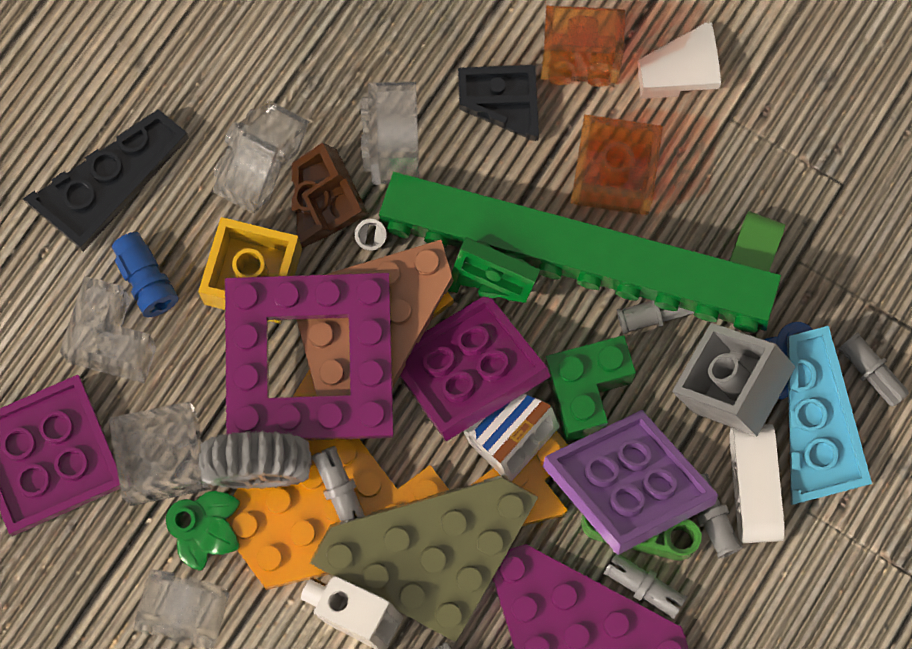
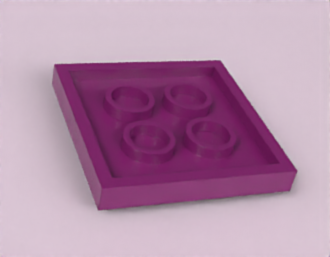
[399,297,551,442]
[0,374,126,536]

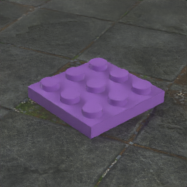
[543,410,718,555]

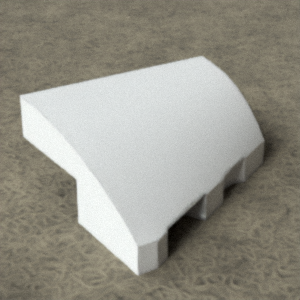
[637,22,721,99]

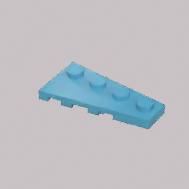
[787,326,872,505]

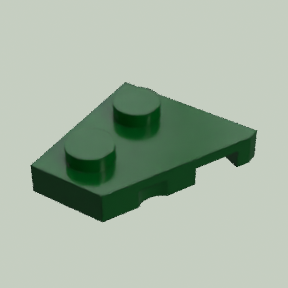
[448,237,540,303]

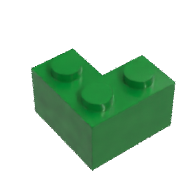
[544,335,636,443]

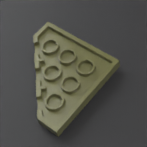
[310,475,538,642]

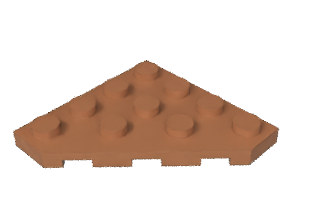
[296,240,454,396]

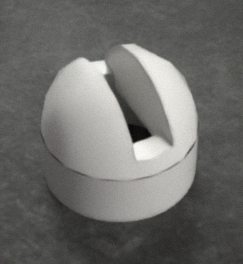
[355,219,386,251]

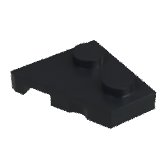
[458,65,539,141]

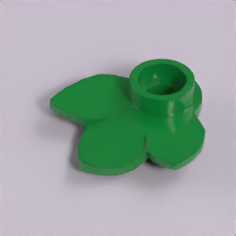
[166,491,240,571]

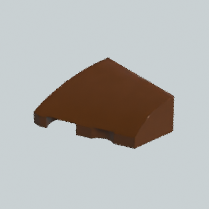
[292,142,369,248]

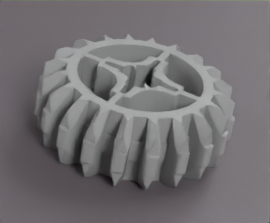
[199,431,311,489]

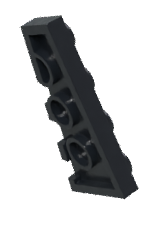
[23,109,189,252]

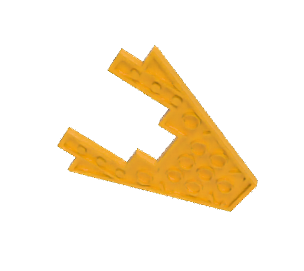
[226,292,568,590]

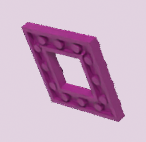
[225,273,394,440]

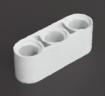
[729,424,784,543]

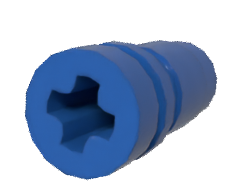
[112,232,179,317]

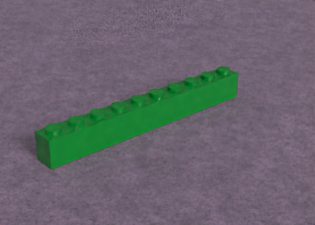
[379,171,781,333]

